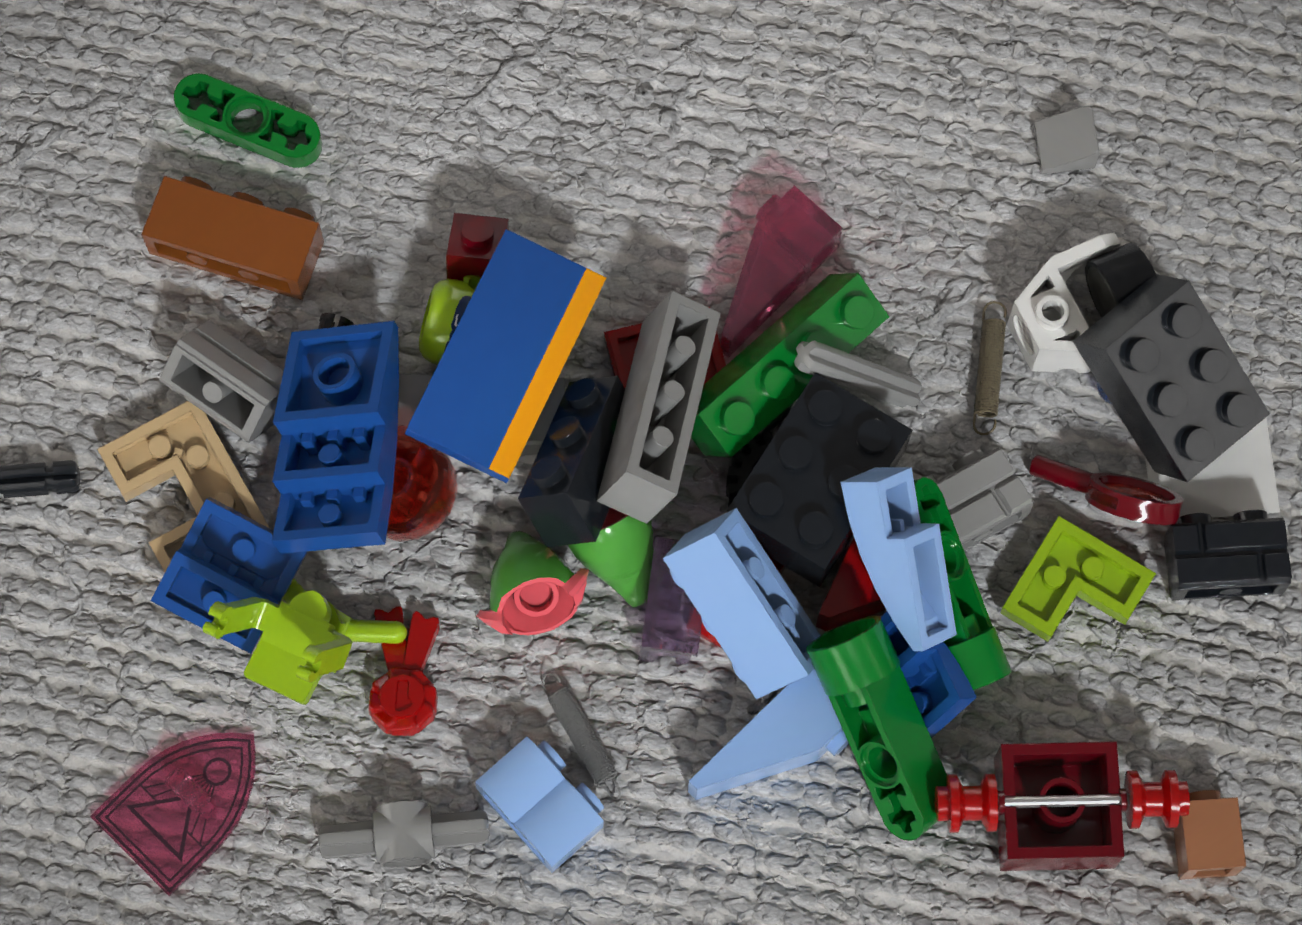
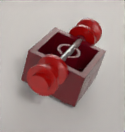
[935,742,1190,871]

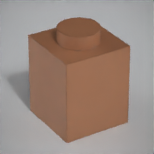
[1173,790,1246,880]

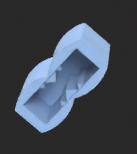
[475,736,604,873]

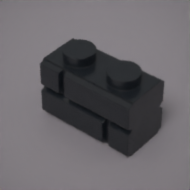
[1164,510,1292,601]

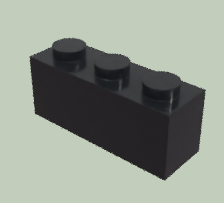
[518,375,625,547]

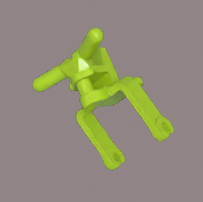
[203,578,407,705]

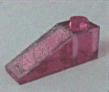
[721,185,843,358]

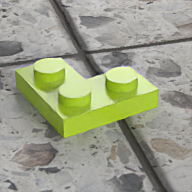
[1000,516,1156,642]

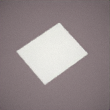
[1145,418,1280,518]

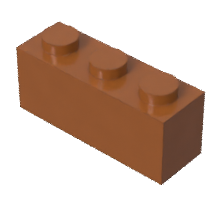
[141,176,324,301]

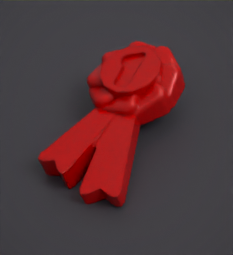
[368,606,440,736]

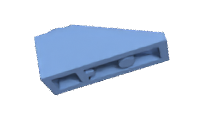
[688,669,849,800]

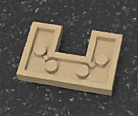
[97,401,270,572]

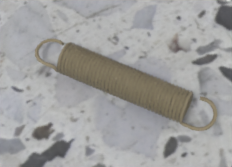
[973,301,1007,436]

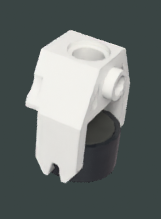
[1007,232,1156,373]

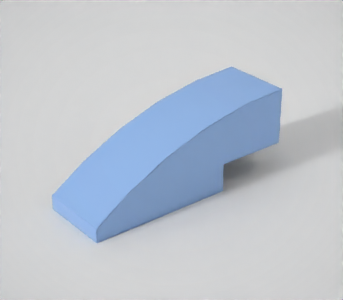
[840,467,957,652]

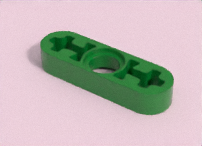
[174,73,322,168]

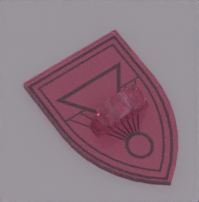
[90,733,256,897]

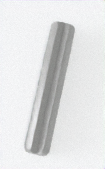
[794,340,922,408]

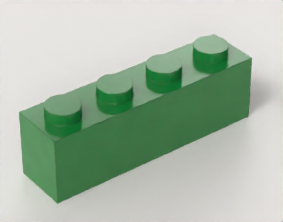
[691,273,890,458]

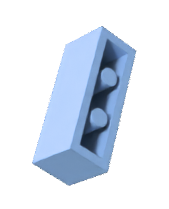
[663,508,821,699]

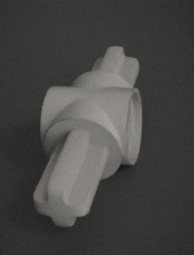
[318,801,490,868]

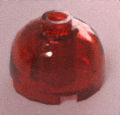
[386,425,457,542]

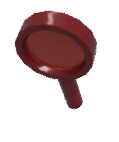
[1030,454,1184,525]

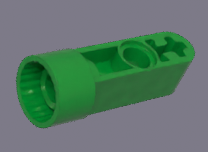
[914,477,1012,690]
[806,616,947,841]

